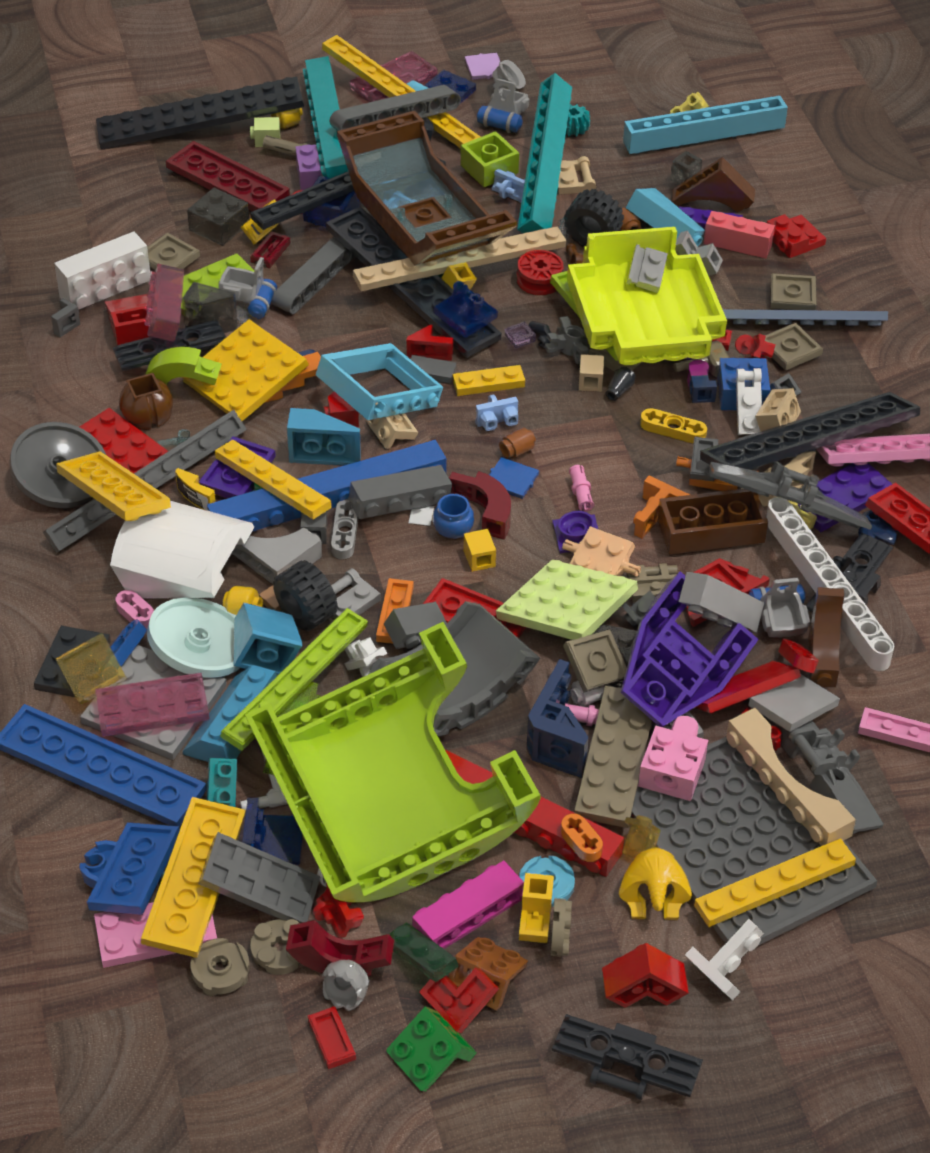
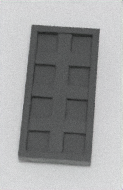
[199,832,320,923]

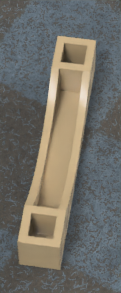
[726,708,856,846]

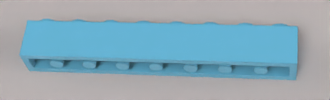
[623,96,788,154]

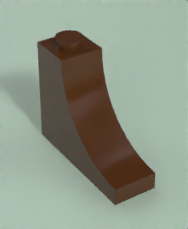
[672,157,755,213]
[808,587,844,687]

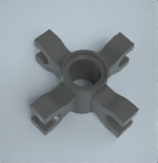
[545,316,590,365]

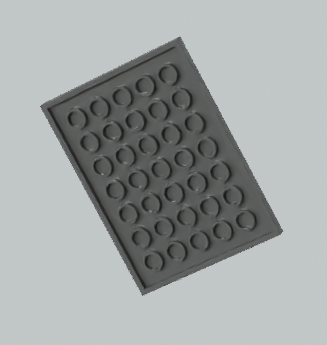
[631,737,877,945]

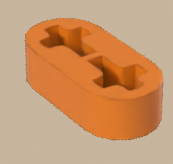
[561,814,603,862]

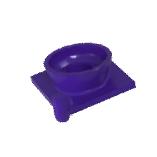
[552,511,598,553]

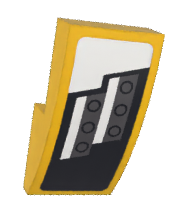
[175,468,216,511]

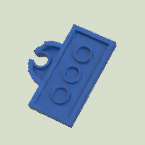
[79,822,180,915]

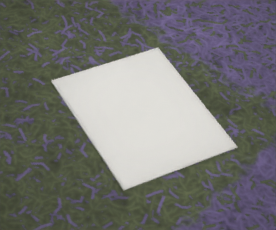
[409,506,434,526]

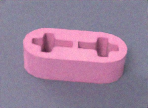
[116,590,154,629]

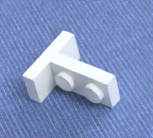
[685,919,764,1000]

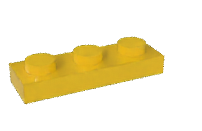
[453,365,525,396]

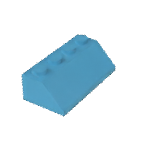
[183,665,277,762]

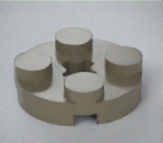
[551,898,572,957]
[250,919,299,975]
[191,938,250,996]

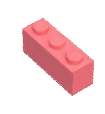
[704,211,775,259]

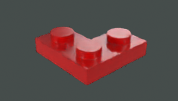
[419,967,499,1033]

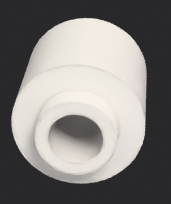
[570,681,611,707]

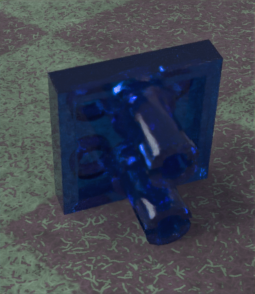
[434,281,498,338]

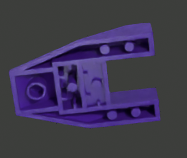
[620,571,759,727]

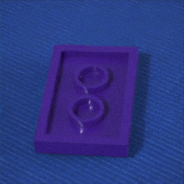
[199,436,276,499]

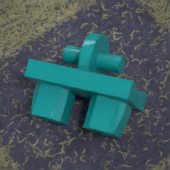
[207,758,237,807]

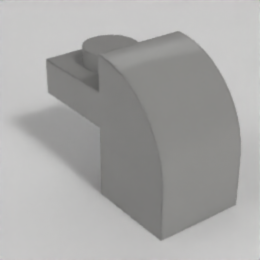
[675,230,723,276]

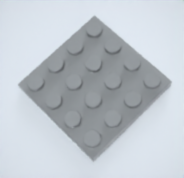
[80,645,227,760]

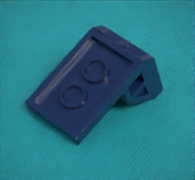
[526,659,589,778]

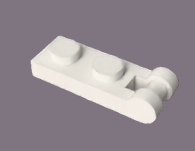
[736,368,762,435]

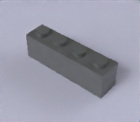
[348,465,452,519]

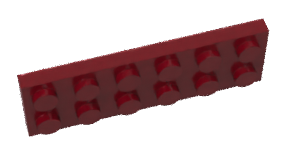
[166,141,290,211]

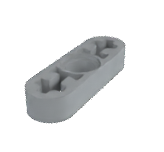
[331,499,358,559]

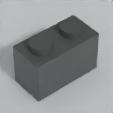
[384,602,447,649]

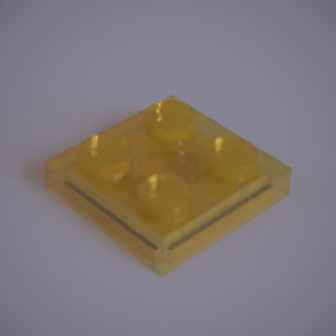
[55,633,128,705]

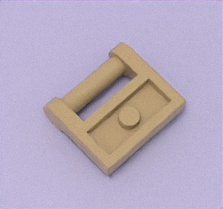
[557,156,596,195]

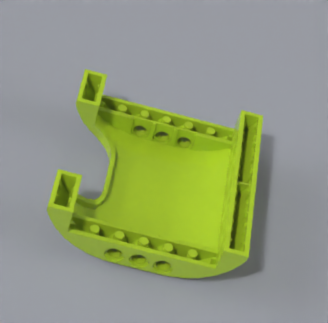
[245,622,541,902]

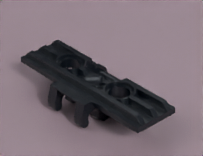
[113,321,226,371]
[806,533,893,612]
[552,1014,703,1100]

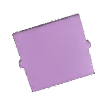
[465,53,500,80]

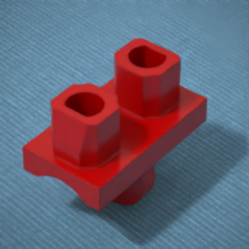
[735,334,776,359]
[312,883,364,938]

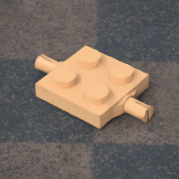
[562,527,641,577]

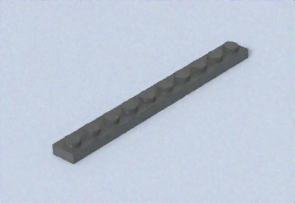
[43,410,247,553]

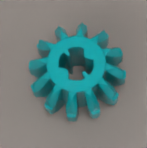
[566,104,590,137]

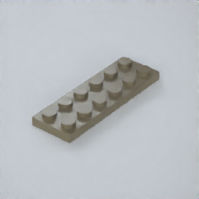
[574,685,652,828]

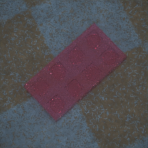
[350,51,438,102]
[95,673,210,737]

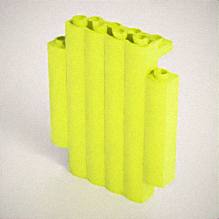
[567,227,727,365]

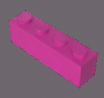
[412,860,524,956]

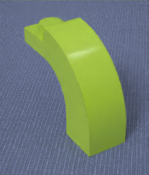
[145,347,222,385]

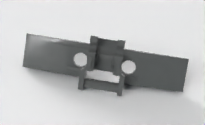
[709,461,872,530]
[760,713,884,835]

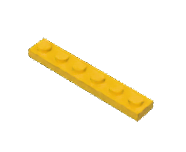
[215,440,332,519]
[694,838,856,927]

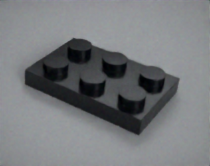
[34,625,111,699]

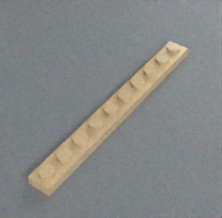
[353,226,566,291]

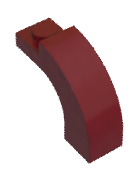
[449,471,511,540]
[286,920,394,977]

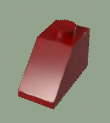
[324,391,359,427]

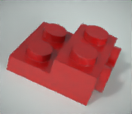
[767,214,826,258]

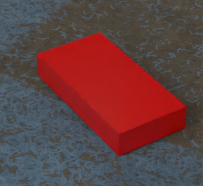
[307,1006,356,1070]

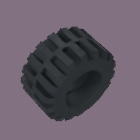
[564,189,624,246]
[273,560,338,631]

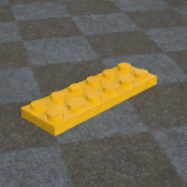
[56,451,171,521]
[141,797,246,958]

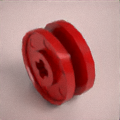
[517,250,564,295]

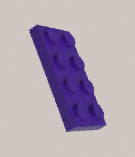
[798,463,892,533]

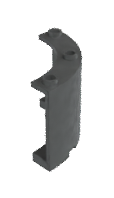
[369,601,541,736]

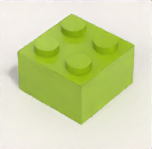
[461,131,519,187]

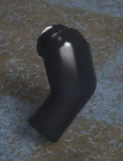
[528,321,551,348]

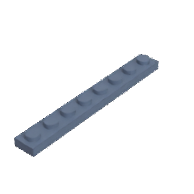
[722,309,888,326]

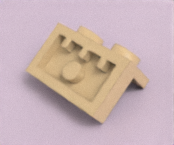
[366,402,418,449]

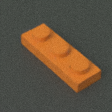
[376,578,414,644]

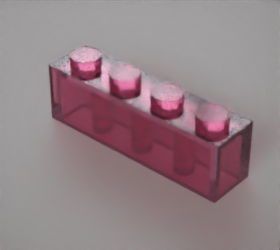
[144,263,184,341]

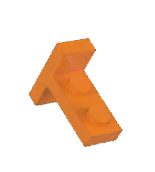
[633,476,690,539]

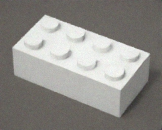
[54,232,151,309]

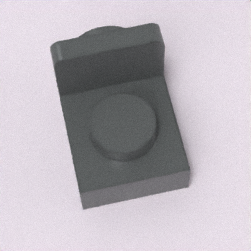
[51,298,80,337]
[621,590,656,627]

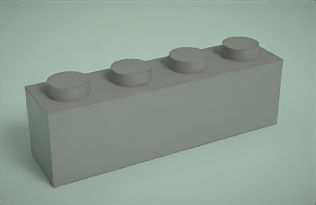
[679,572,764,632]

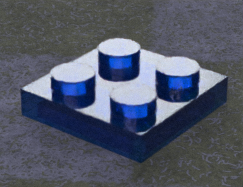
[424,70,476,103]

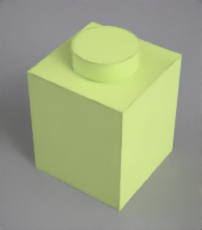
[250,117,280,147]

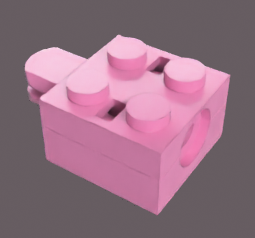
[638,716,708,801]

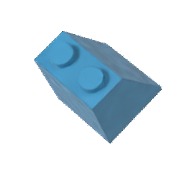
[234,603,302,676]

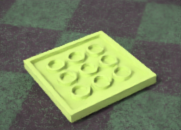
[496,560,638,640]

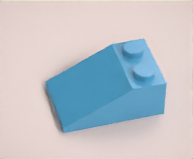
[287,408,361,466]

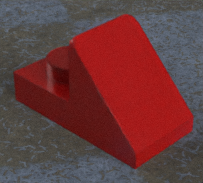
[406,325,453,361]

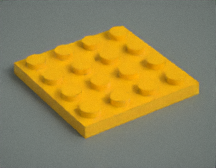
[181,319,309,421]

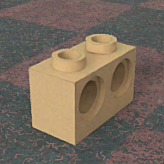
[755,388,801,432]

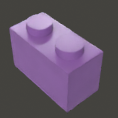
[295,145,322,190]

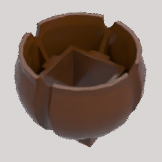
[119,373,173,430]

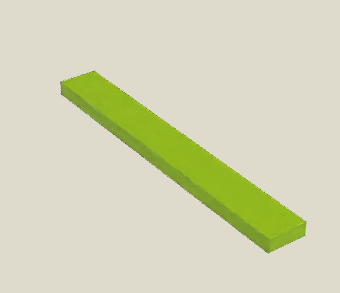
[220,608,368,751]

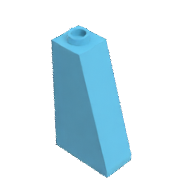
[626,188,705,247]

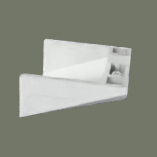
[110,501,254,598]

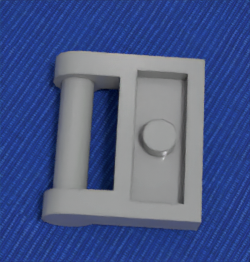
[331,568,381,619]

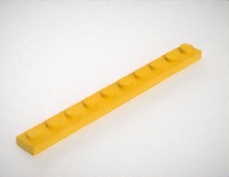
[322,35,480,148]

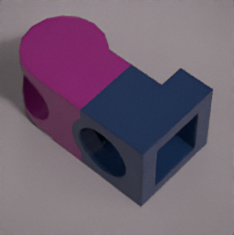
[687,359,717,403]

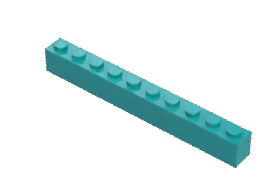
[303,56,348,180]
[517,73,572,234]

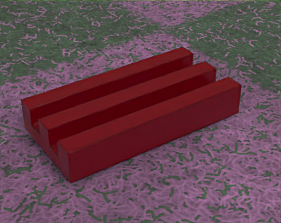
[250,231,291,268]

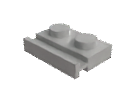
[626,244,668,293]

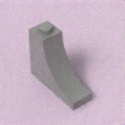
[232,527,322,584]

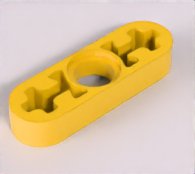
[640,408,707,444]

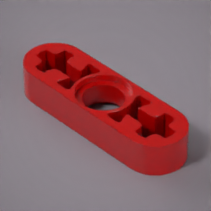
[778,639,819,673]

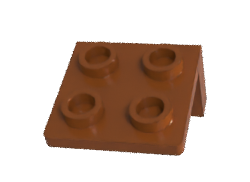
[448,937,528,1011]

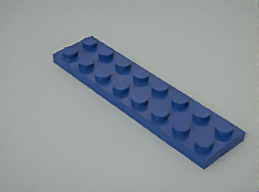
[0,704,207,827]

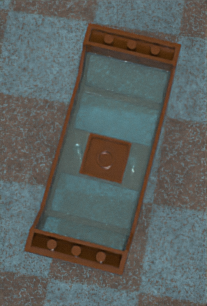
[337,111,517,266]

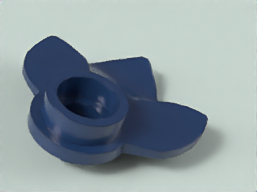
[858,510,900,545]

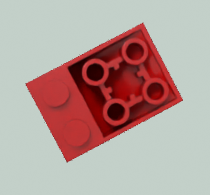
[105,294,162,345]

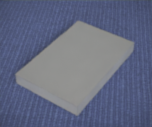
[749,674,840,732]

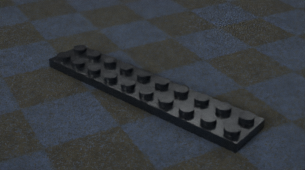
[96,76,304,150]
[326,206,502,358]
[700,392,920,470]

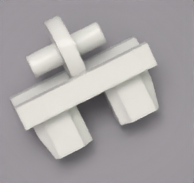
[344,637,387,677]

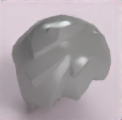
[322,960,369,1011]

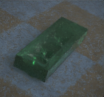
[389,922,459,982]

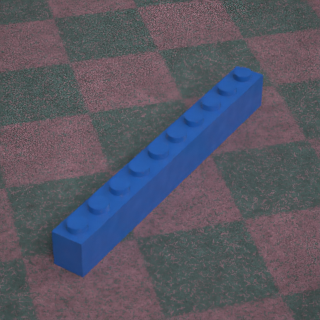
[207,440,447,531]

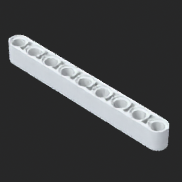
[766,497,894,671]

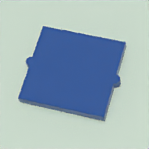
[490,457,539,499]

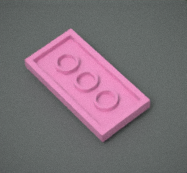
[94,902,217,968]

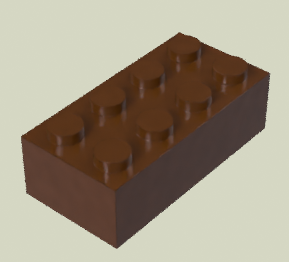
[658,489,768,555]

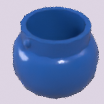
[433,494,474,538]

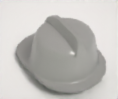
[492,60,526,90]

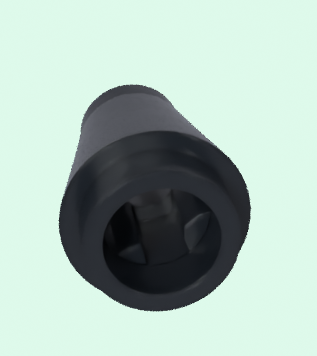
[605,367,635,401]

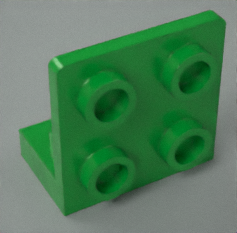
[386,1006,477,1092]

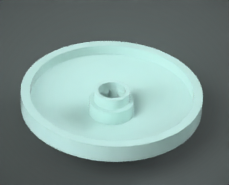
[147,598,241,678]

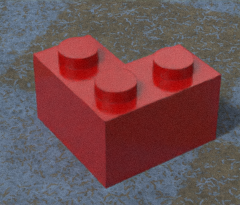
[602,943,689,1008]

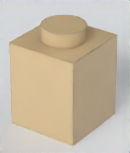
[579,355,604,392]

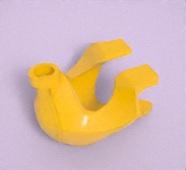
[619,847,692,920]

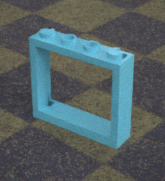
[316,343,443,420]

